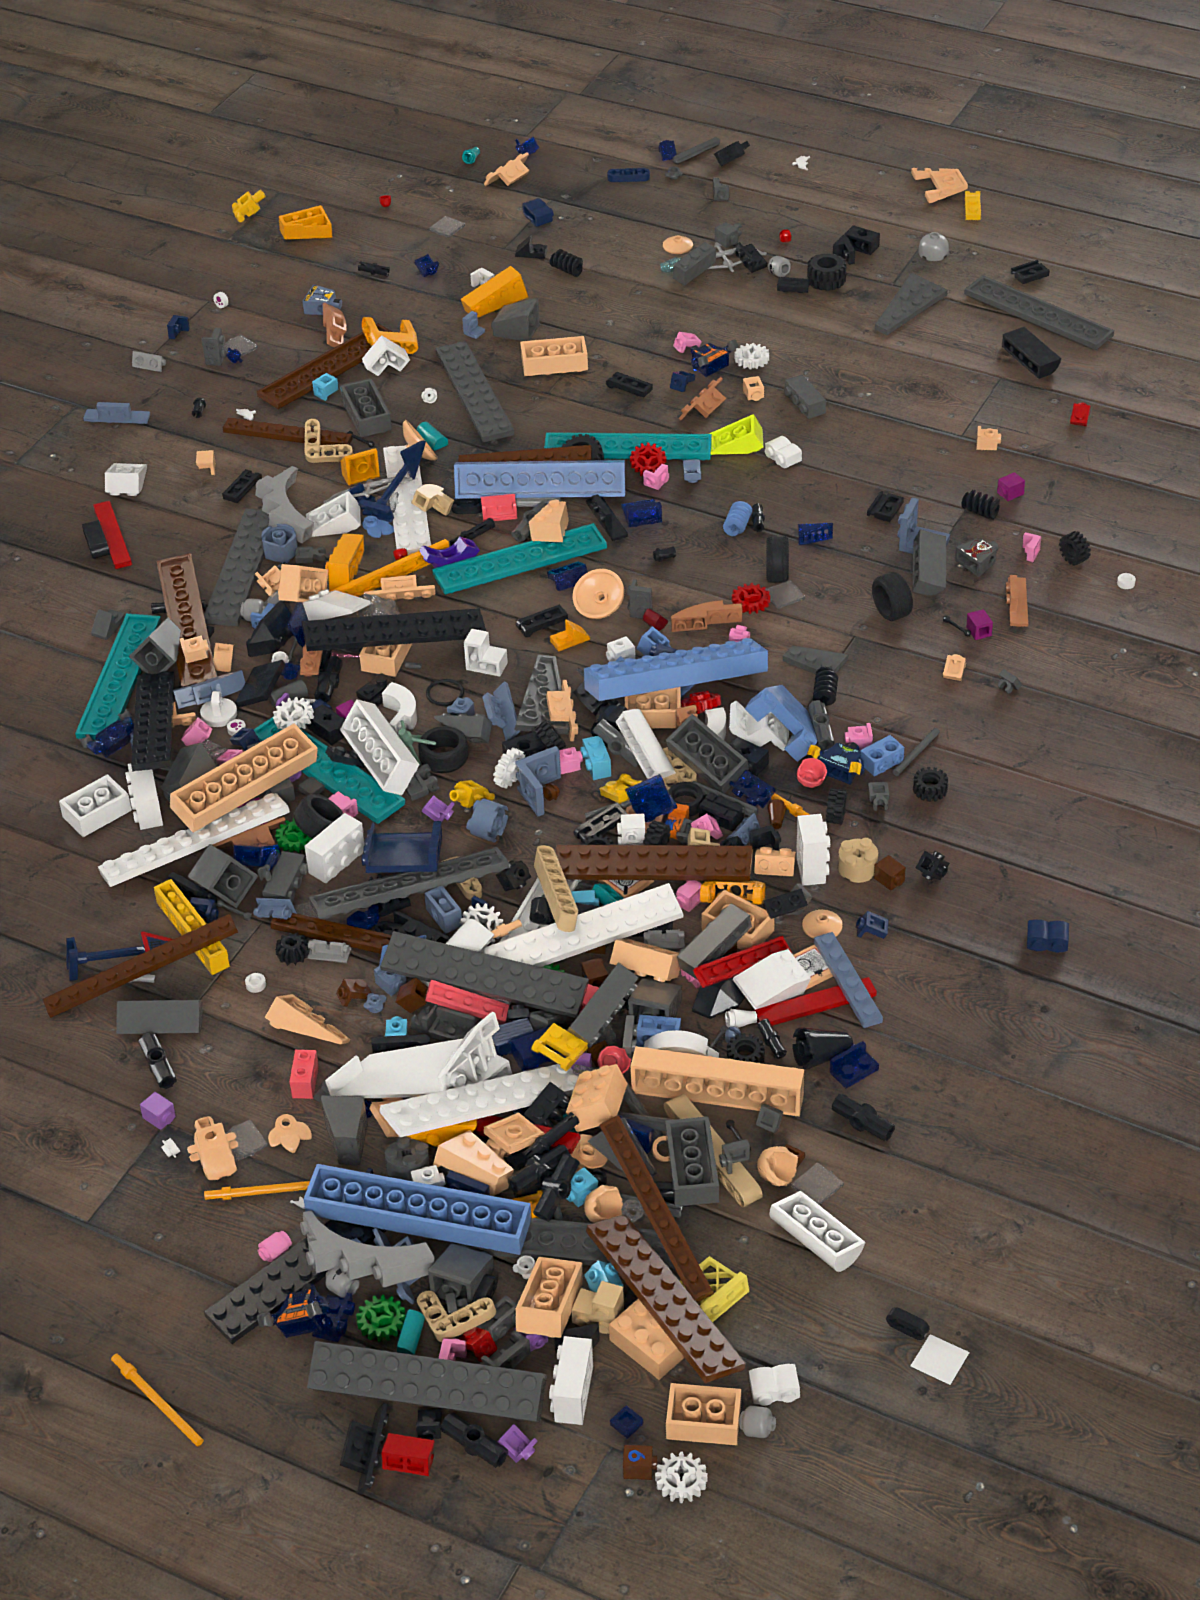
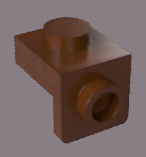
[336,978,372,1007]

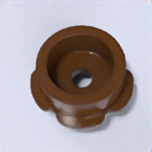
[543,783,560,801]

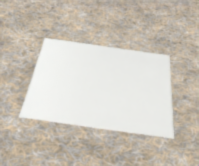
[911,1334,970,1385]

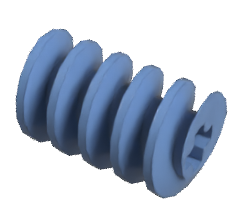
[723,501,752,536]

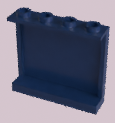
[362,821,442,873]

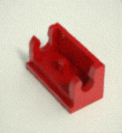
[382,1433,435,1476]

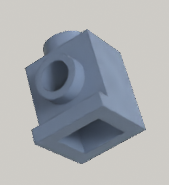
[447,697,475,716]
[374,965,406,996]

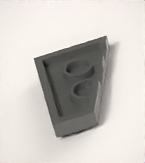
[783,645,849,675]
[588,1117,657,1177]

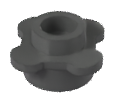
[665,166,683,180]

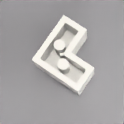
[362,335,410,376]
[464,629,508,677]

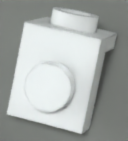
[471,268,494,287]

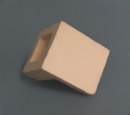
[196,450,216,475]
[213,643,233,672]

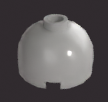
[918,232,949,261]

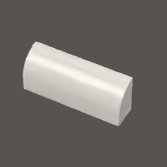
[616,709,676,784]
[420,919,494,986]

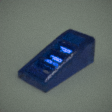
[798,523,833,545]

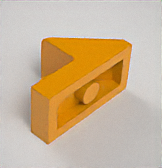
[550,620,590,652]

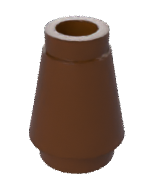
[767,799,787,829]

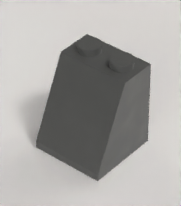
[491,298,540,341]
[129,618,181,674]
[161,743,217,801]
[188,844,259,908]
[628,978,682,1024]
[321,1095,368,1165]
[428,1243,494,1305]

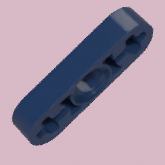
[607,168,650,182]

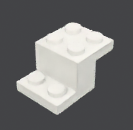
[729,701,789,751]

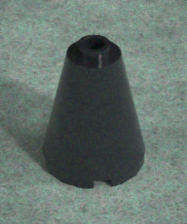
[792,1027,853,1070]

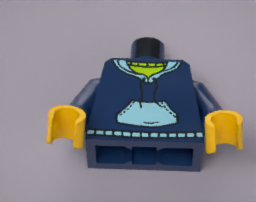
[807,742,865,785]

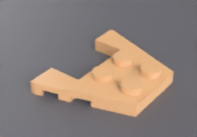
[911,168,968,203]

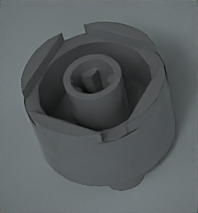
[385,1136,430,1181]

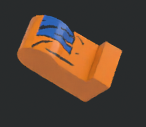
[665,803,689,840]

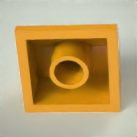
[340,448,380,485]

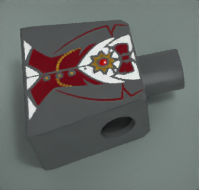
[955,538,999,577]

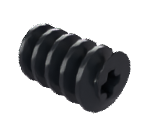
[549,249,583,277]
[961,489,1000,520]
[812,666,838,706]

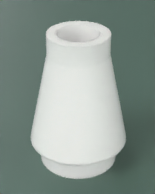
[725,1009,757,1028]

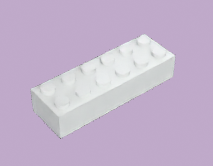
[340,699,419,795]

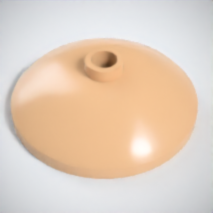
[403,420,438,461]
[573,569,624,619]

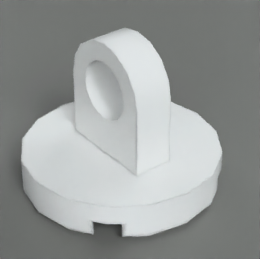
[200,691,237,727]

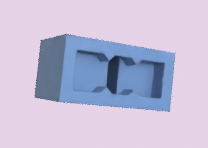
[860,735,905,776]
[637,1014,681,1047]

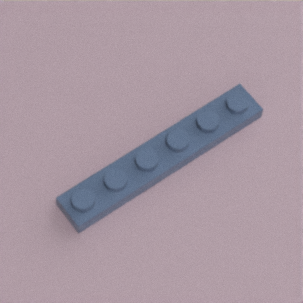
[814,932,883,1028]

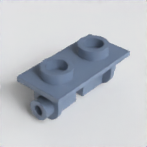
[727,813,761,846]
[253,898,297,919]

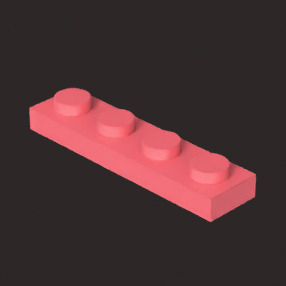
[425,980,509,1024]

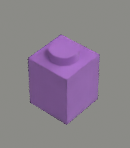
[140,1092,176,1130]

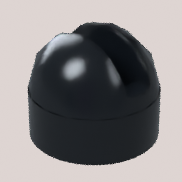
[591,1169,607,1187]

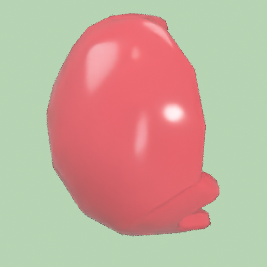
[796,758,827,788]
[597,1046,631,1074]

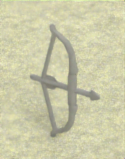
[708,242,767,272]
[323,477,413,504]

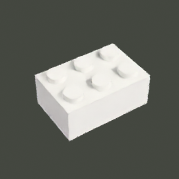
[125,764,163,830]
[59,774,132,837]
[305,813,365,883]
[796,814,830,886]
[549,1336,593,1425]

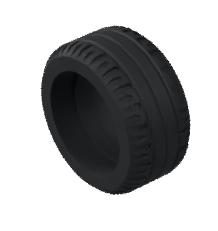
[766,536,789,583]
[872,572,913,621]
[418,726,468,773]
[293,794,344,839]

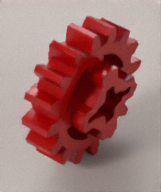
[630,442,666,476]
[732,583,770,614]
[681,690,721,714]

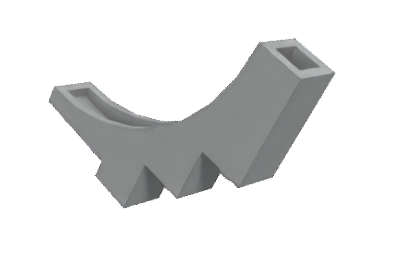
[255,466,314,543]
[300,1210,434,1287]

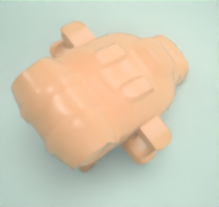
[187,1116,238,1180]

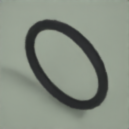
[426,679,464,706]

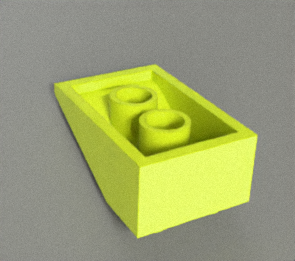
[709,414,763,455]

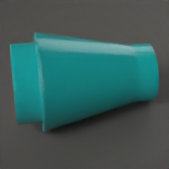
[462,147,480,164]

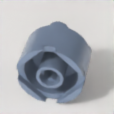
[261,524,298,563]
[466,799,508,843]

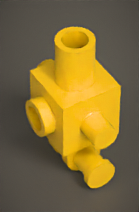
[232,189,266,222]
[450,780,495,808]

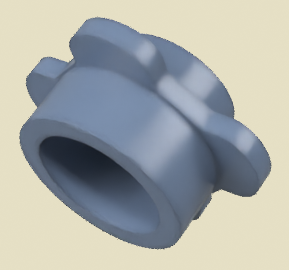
[364,993,387,1013]

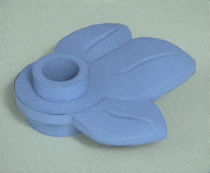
[362,515,394,538]

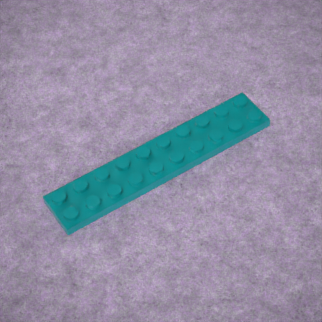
[544,432,712,460]
[432,523,607,595]
[75,613,162,741]
[254,716,405,824]

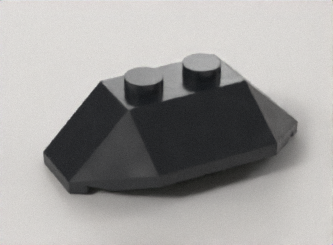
[246,600,296,657]
[692,955,745,1019]

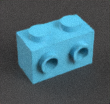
[580,736,611,780]

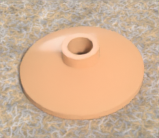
[663,235,693,254]
[802,910,843,939]
[570,1134,608,1169]

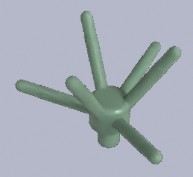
[398,720,437,766]

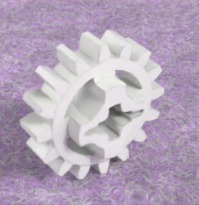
[735,343,769,369]
[273,697,314,730]
[493,748,525,788]
[460,903,503,945]
[655,1452,707,1503]

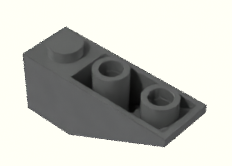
[434,713,492,743]

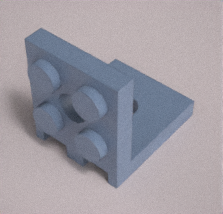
[897,498,950,554]
[515,746,561,817]

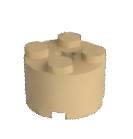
[838,838,878,883]

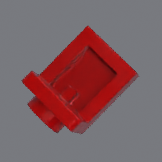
[1070,403,1091,426]
[458,1327,497,1362]

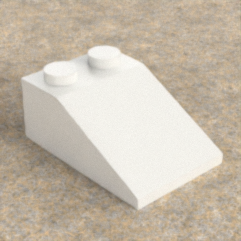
[105,463,147,496]
[306,491,361,537]
[303,589,371,621]
[733,949,811,1010]

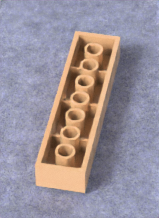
[170,723,318,833]
[631,1046,804,1117]

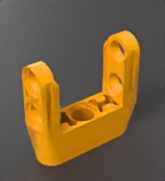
[362,317,418,354]
[700,881,766,905]

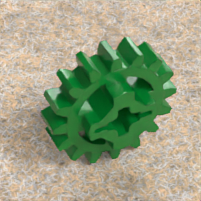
[275,818,312,854]
[356,1295,406,1342]

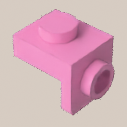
[643,464,669,490]

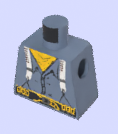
[303,285,342,315]

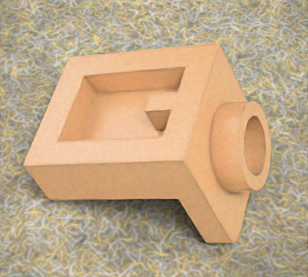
[943,654,966,681]

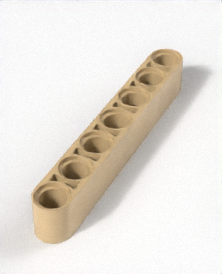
[534,845,578,932]
[664,1094,763,1208]

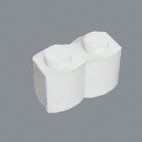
[765,436,802,468]
[749,1364,800,1406]

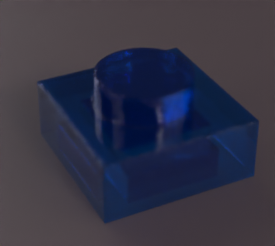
[610,1405,644,1439]

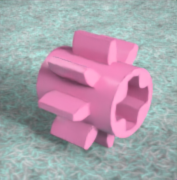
[729,625,750,642]

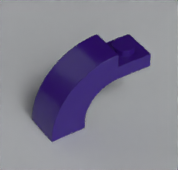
[419,537,480,568]

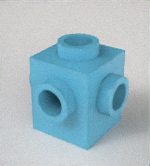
[566,1167,598,1207]
[584,1260,623,1292]

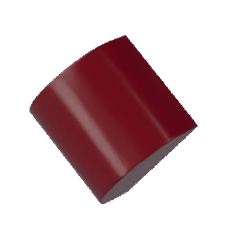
[643,608,668,631]

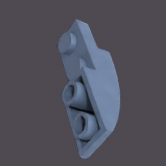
[173,670,245,709]

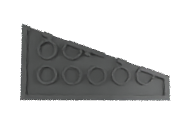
[875,272,948,335]
[514,655,570,734]

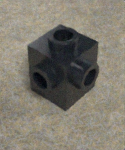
[915,851,950,881]
[496,860,531,891]

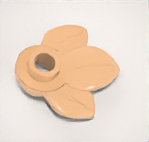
[268,1114,312,1153]

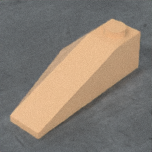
[265,994,350,1044]

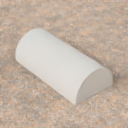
[770,1191,865,1272]

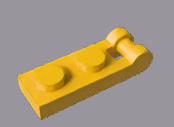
[965,191,981,220]

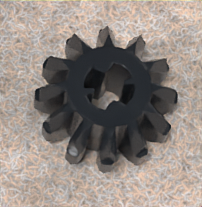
[275,932,310,966]

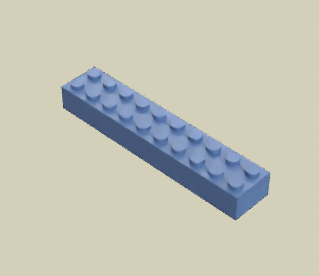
[454,460,625,499]
[584,638,768,701]
[303,1164,531,1255]

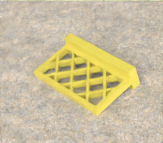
[680,1256,749,1322]

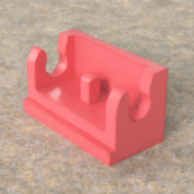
[481,494,517,522]

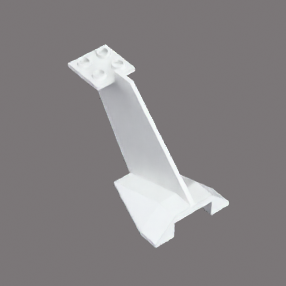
[325,1012,512,1098]

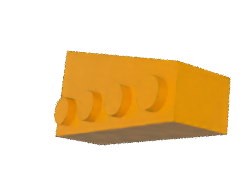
[461,266,528,318]
[325,534,364,591]

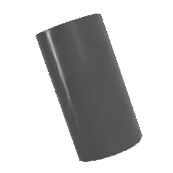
[268,679,309,709]

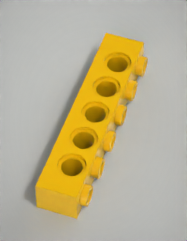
[154,879,230,975]

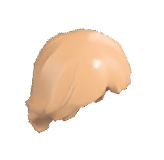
[757,1146,798,1187]
[584,1185,624,1223]

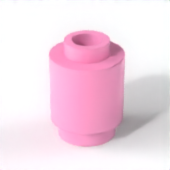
[258,1231,292,1262]

